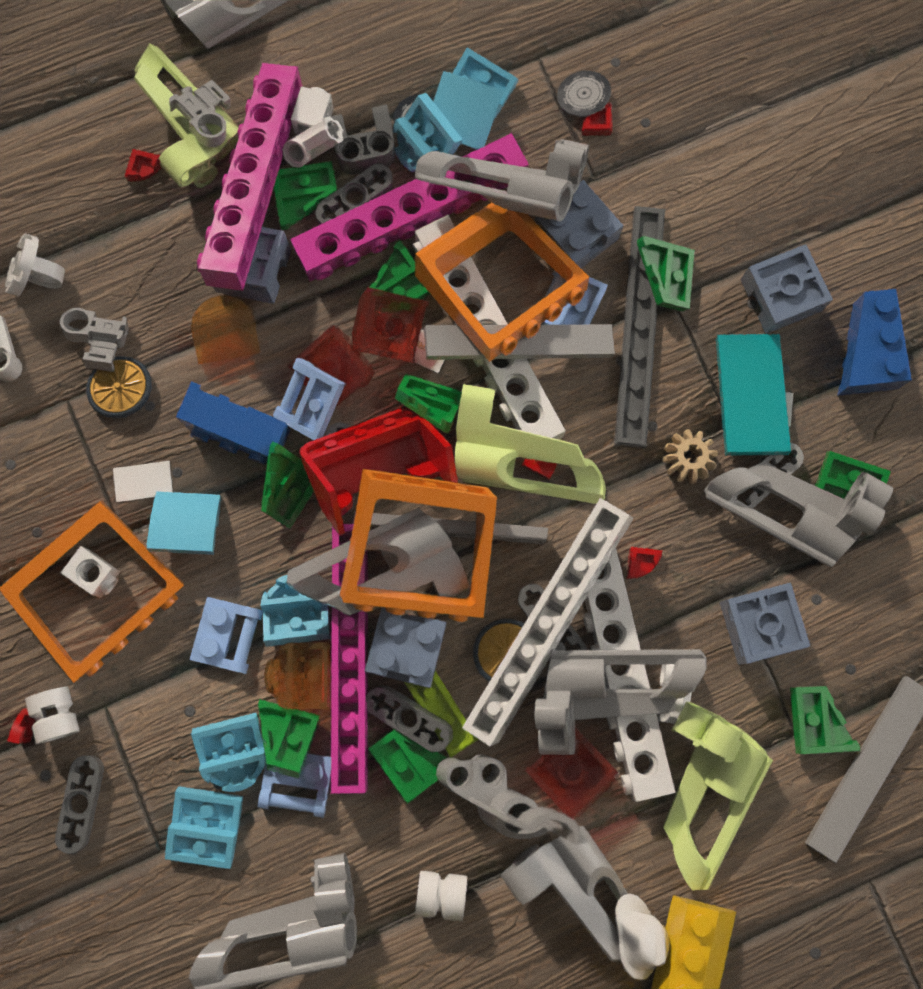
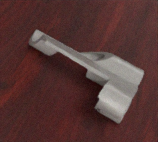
[160,0,288,48]
[415,139,589,222]
[705,462,893,568]
[287,507,470,616]
[535,650,707,755]
[436,754,587,844]
[189,853,357,989]

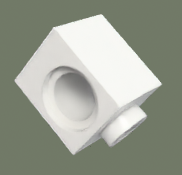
[291,86,334,134]
[61,546,120,598]

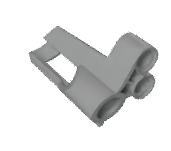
[501,826,628,962]

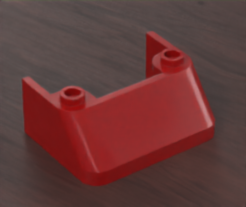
[300,407,458,536]

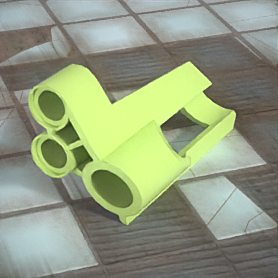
[134,44,239,188]
[455,384,606,504]
[663,701,773,891]

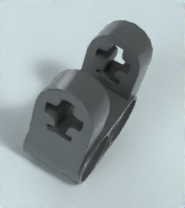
[330,105,395,175]

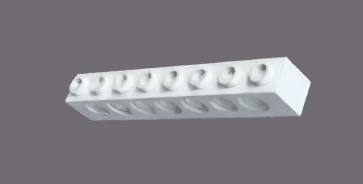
[413,215,565,440]
[462,498,634,746]
[583,549,675,802]

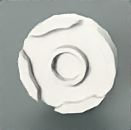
[5,233,65,297]

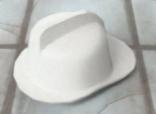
[615,894,670,980]

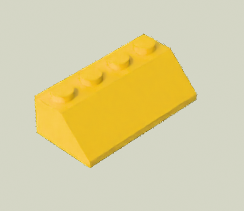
[651,895,736,989]

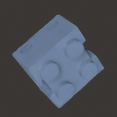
[535,180,623,268]
[213,227,292,304]
[740,244,833,334]
[719,582,811,665]
[365,607,446,689]

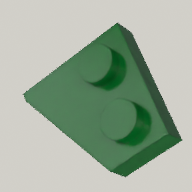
[395,374,462,433]

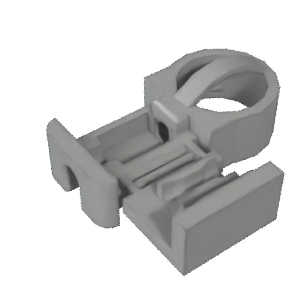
[169,80,230,147]
[60,308,129,372]

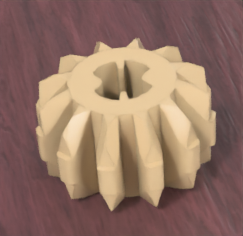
[663,429,718,484]

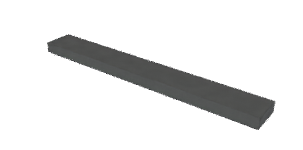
[614,206,665,449]

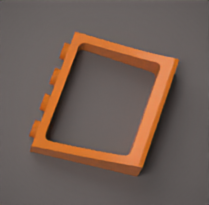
[415,202,589,362]
[340,469,497,622]
[0,500,184,683]

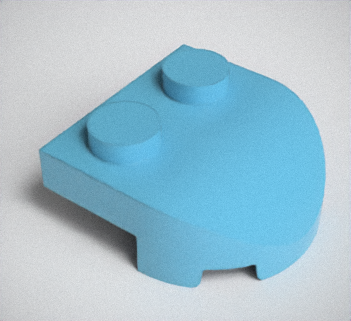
[393,93,463,172]
[261,575,331,647]
[191,712,265,792]

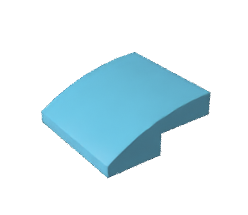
[449,48,519,119]
[433,71,503,150]
[146,491,221,555]
[165,786,244,869]

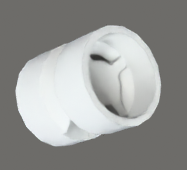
[25,687,80,744]
[415,870,467,921]

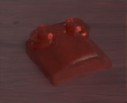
[352,287,429,363]
[287,325,375,407]
[525,727,620,820]

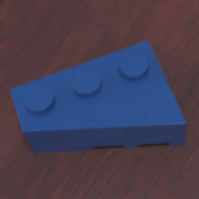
[837,289,912,396]
[176,381,290,465]

